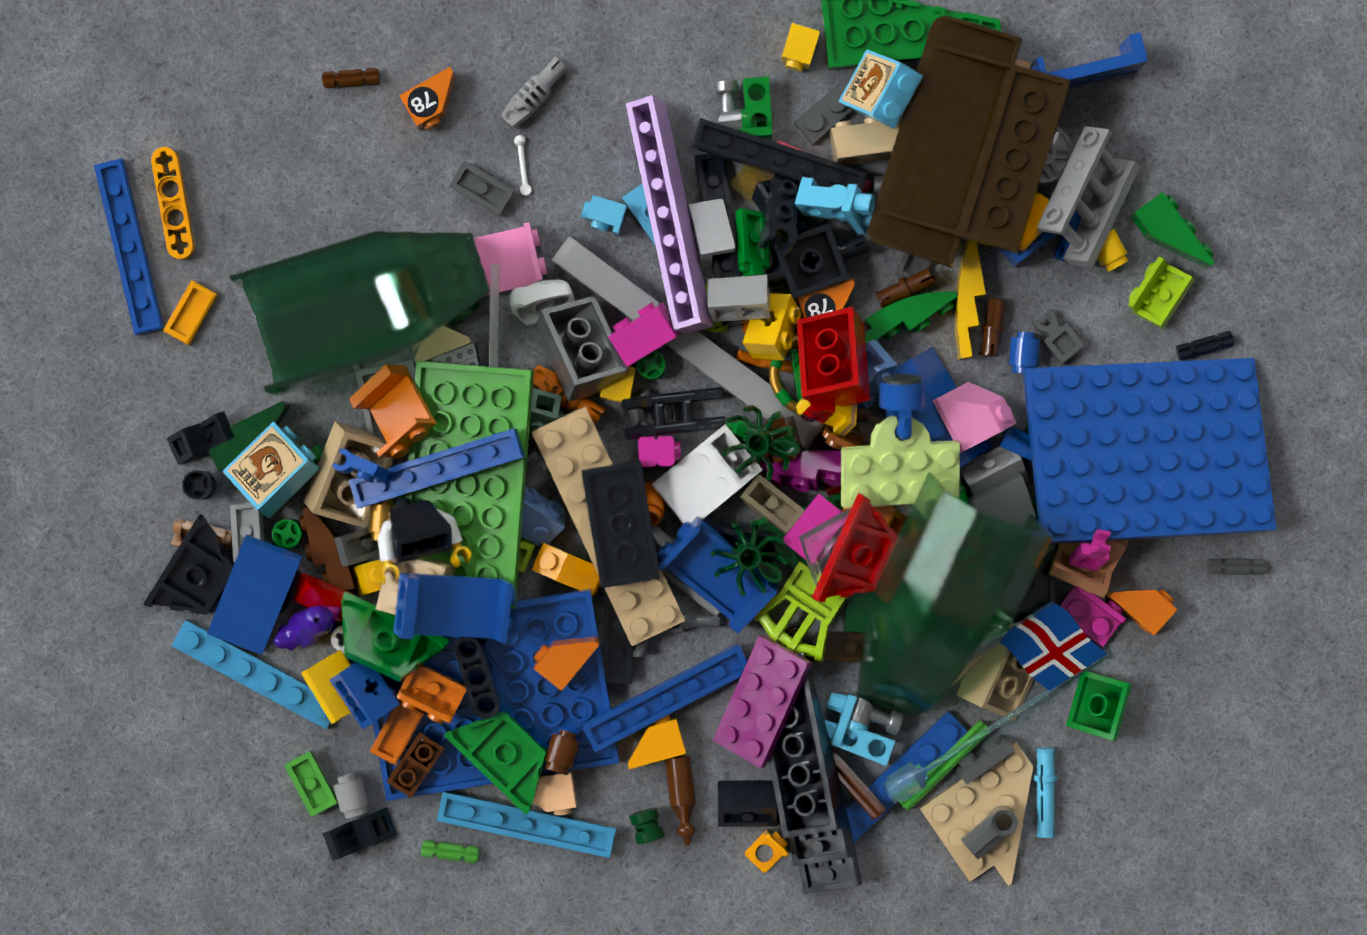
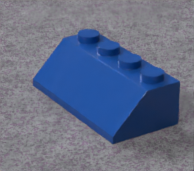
[891,346,992,467]

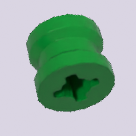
[636,350,666,380]
[272,519,305,549]

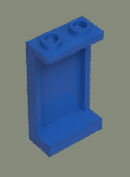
[1030,32,1148,88]
[657,516,777,633]

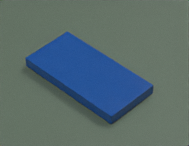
[207,534,302,655]

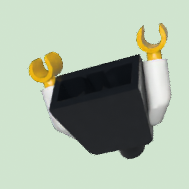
[378,498,471,585]

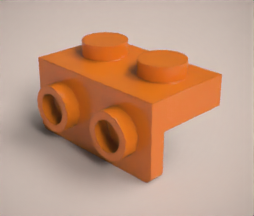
[397,664,466,724]

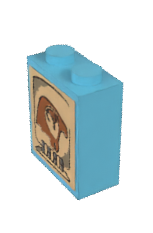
[838,50,923,129]
[222,422,320,518]

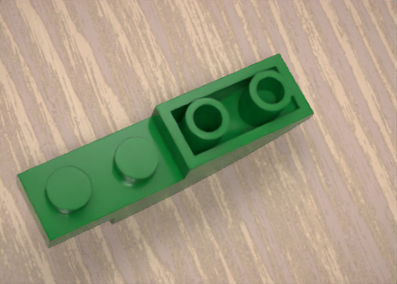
[864,291,958,344]

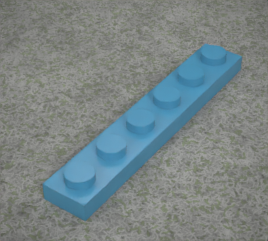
[171,620,331,729]
[437,791,616,858]

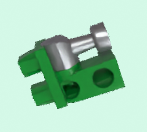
[714,76,773,140]

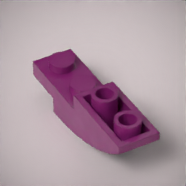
[759,450,841,492]

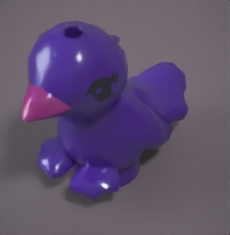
[274,605,341,651]

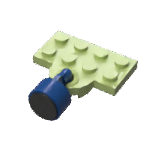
[841,374,960,508]

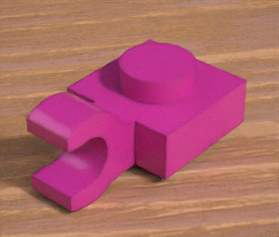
[1070,530,1110,571]

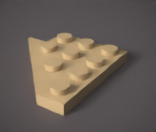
[919,741,1033,886]

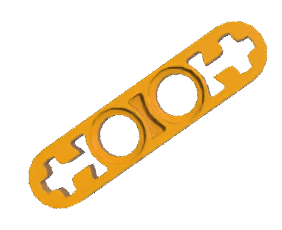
[151,147,195,260]

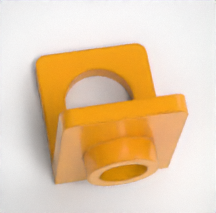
[745,829,789,873]

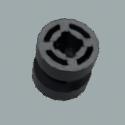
[182,470,216,500]

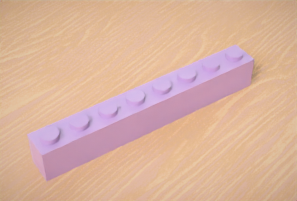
[626,95,713,334]

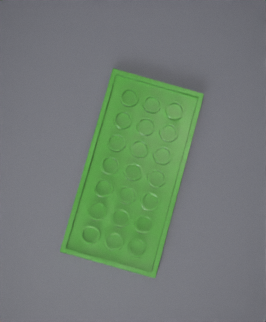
[406,361,534,609]

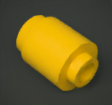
[1097,229,1128,272]

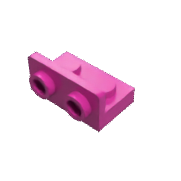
[1059,585,1126,647]

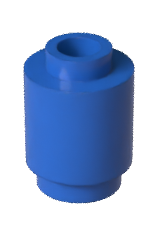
[1009,332,1040,374]

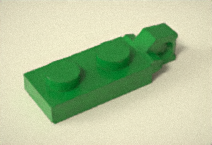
[735,208,770,277]

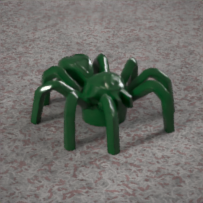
[722,405,800,481]
[710,520,788,596]

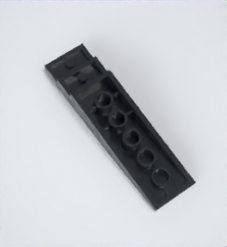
[769,652,862,894]

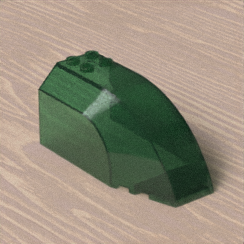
[230,231,490,397]
[857,472,1053,716]

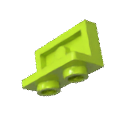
[1128,256,1195,330]

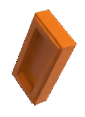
[369,699,424,765]

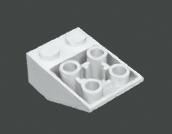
[652,425,762,524]

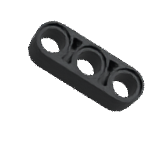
[454,637,501,719]

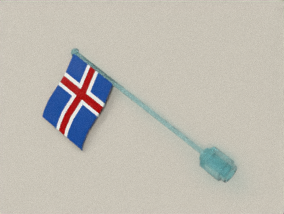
[882,601,1113,803]

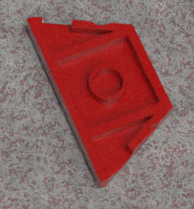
[812,493,898,603]

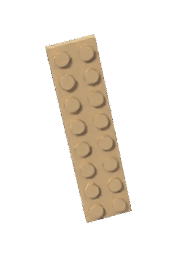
[531,406,685,646]

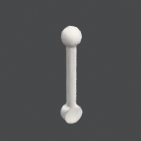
[514,135,532,196]

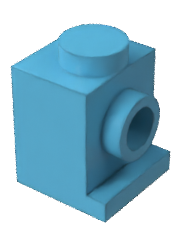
[581,195,627,237]

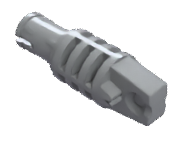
[501,57,568,129]

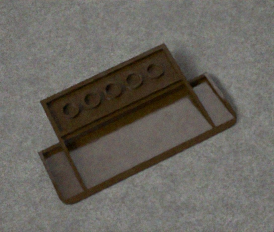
[868,16,1071,268]

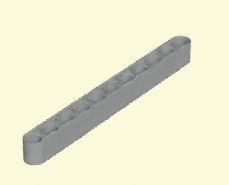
[551,236,825,450]

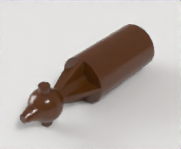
[664,755,696,846]

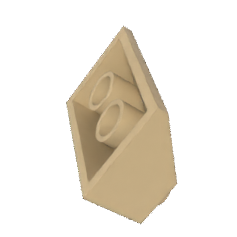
[830,113,904,165]
[303,421,393,528]
[956,615,1034,722]

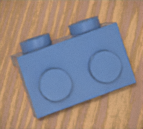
[857,340,898,409]
[521,486,565,548]

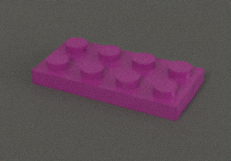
[713,635,813,768]

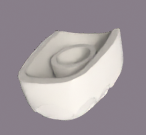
[509,279,575,326]

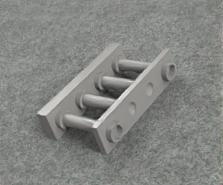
[1036,126,1140,268]

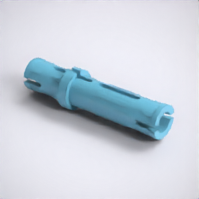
[1034,747,1058,838]

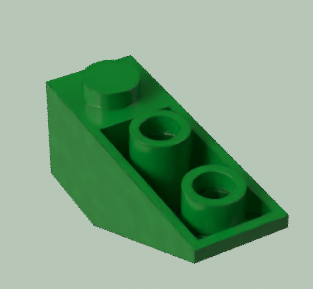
[1130,192,1215,268]

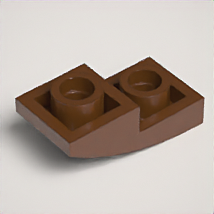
[386,732,445,798]

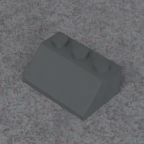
[535,295,629,402]

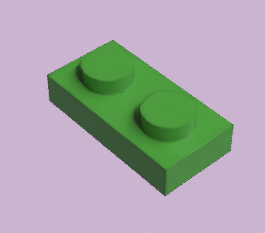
[284,750,338,817]

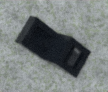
[167,411,234,465]
[322,807,397,861]

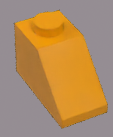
[532,543,600,596]
[628,715,686,770]

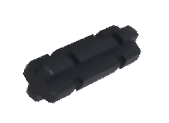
[1176,331,1234,360]

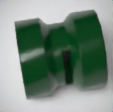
[629,807,665,844]

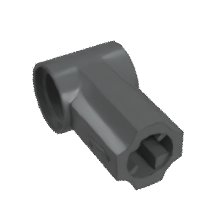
[961,805,1018,859]

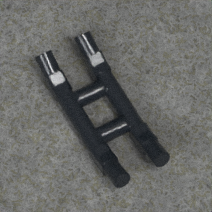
[621,387,726,440]

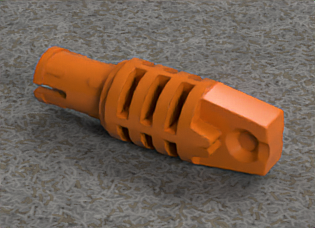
[533,365,606,424]

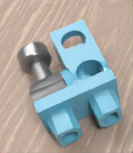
[795,177,876,235]
[824,693,904,766]

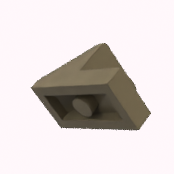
[740,474,805,535]

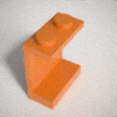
[349,364,436,459]

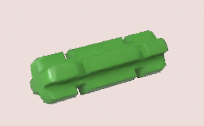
[421,840,479,864]

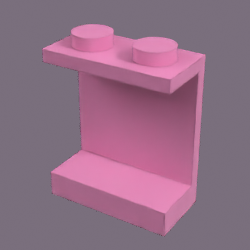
[460,222,548,298]

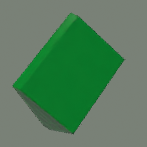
[1066,670,1132,742]

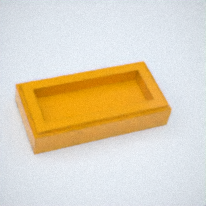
[163,280,218,346]

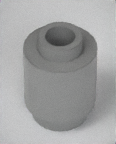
[333,773,369,818]

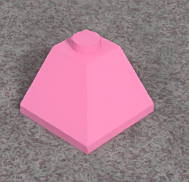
[933,382,1017,453]

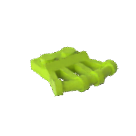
[753,562,848,662]

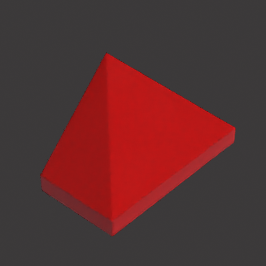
[292,573,353,622]

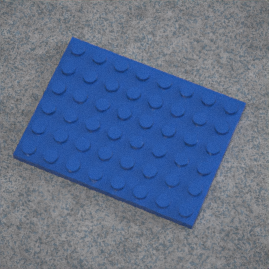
[1022,358,1277,544]
[366,589,619,801]

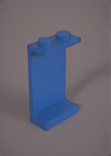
[394,573,516,643]

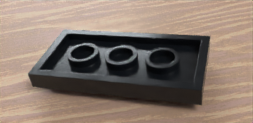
[581,460,660,589]

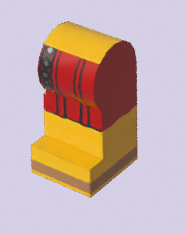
[796,398,857,437]

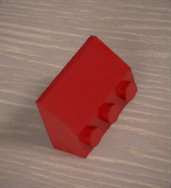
[797,307,870,407]

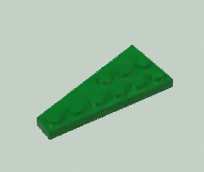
[821,0,1002,70]

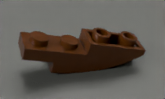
[300,508,357,622]

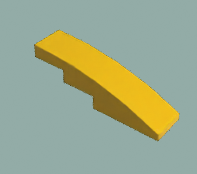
[955,240,986,360]

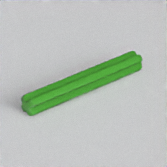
[898,721,990,810]

